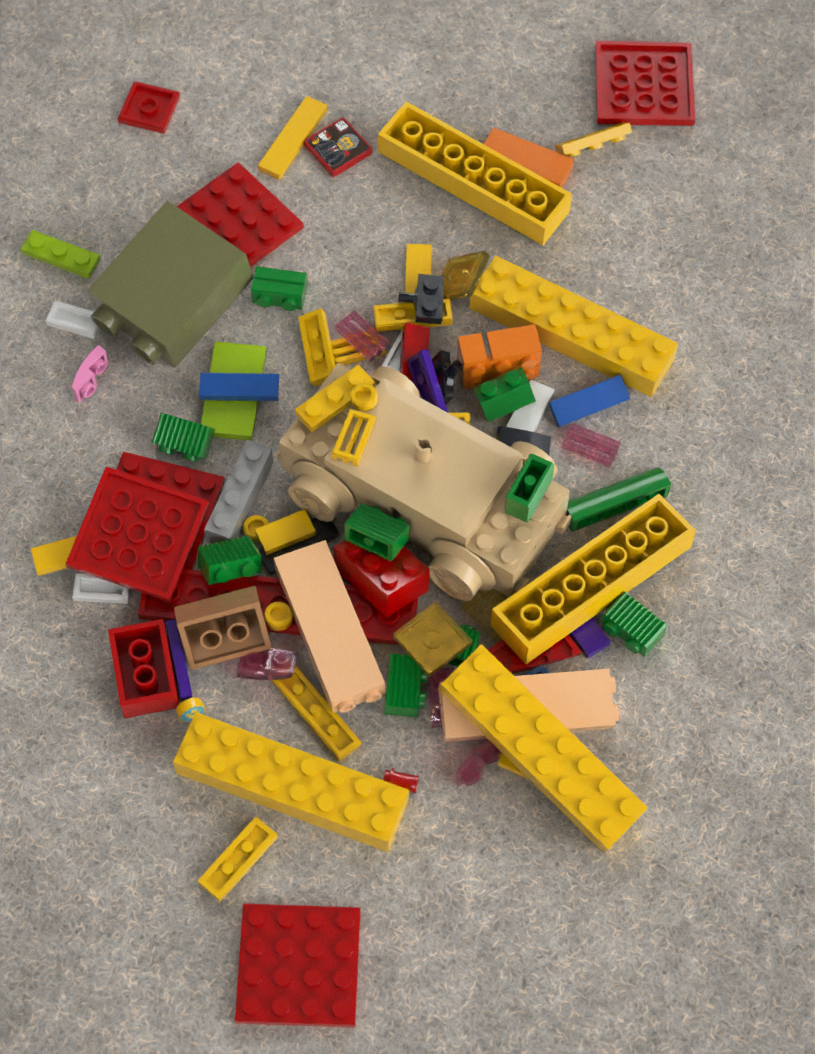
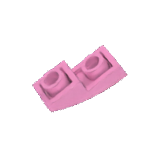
[72,345,108,403]

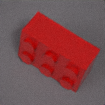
[334,540,430,617]
[108,619,179,719]

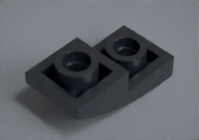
[496,426,551,456]

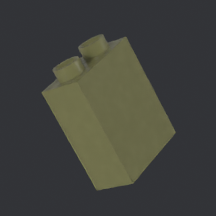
[87,201,253,368]

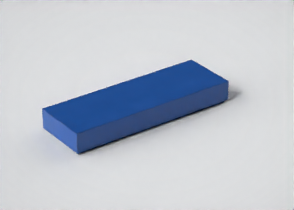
[199,373,280,401]
[548,375,630,427]

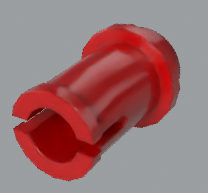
[383,768,419,793]

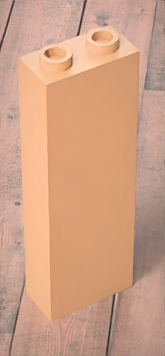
[274,540,385,713]
[438,669,619,742]

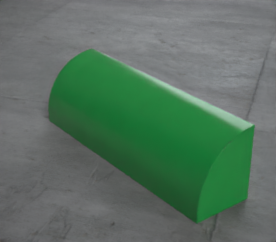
[566,467,671,532]

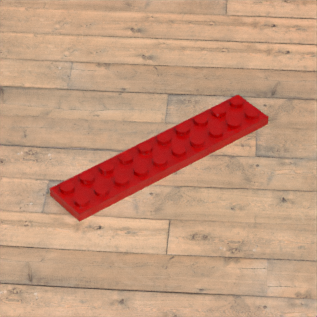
[138,569,419,645]

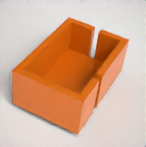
[457,324,542,390]

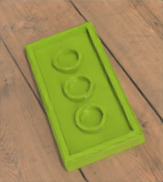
[201,341,267,441]

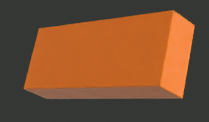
[484,127,574,188]

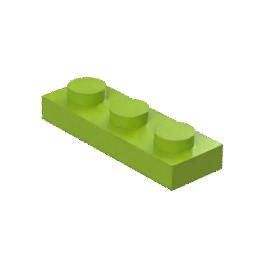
[21,230,101,279]

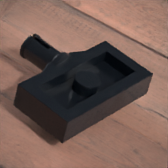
[398,274,444,325]
[431,350,463,405]

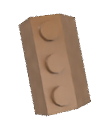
[174,586,272,670]

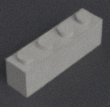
[204,440,274,544]

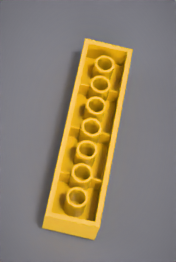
[378,101,572,245]
[470,255,678,397]
[490,494,696,664]
[438,644,648,852]
[173,712,409,852]

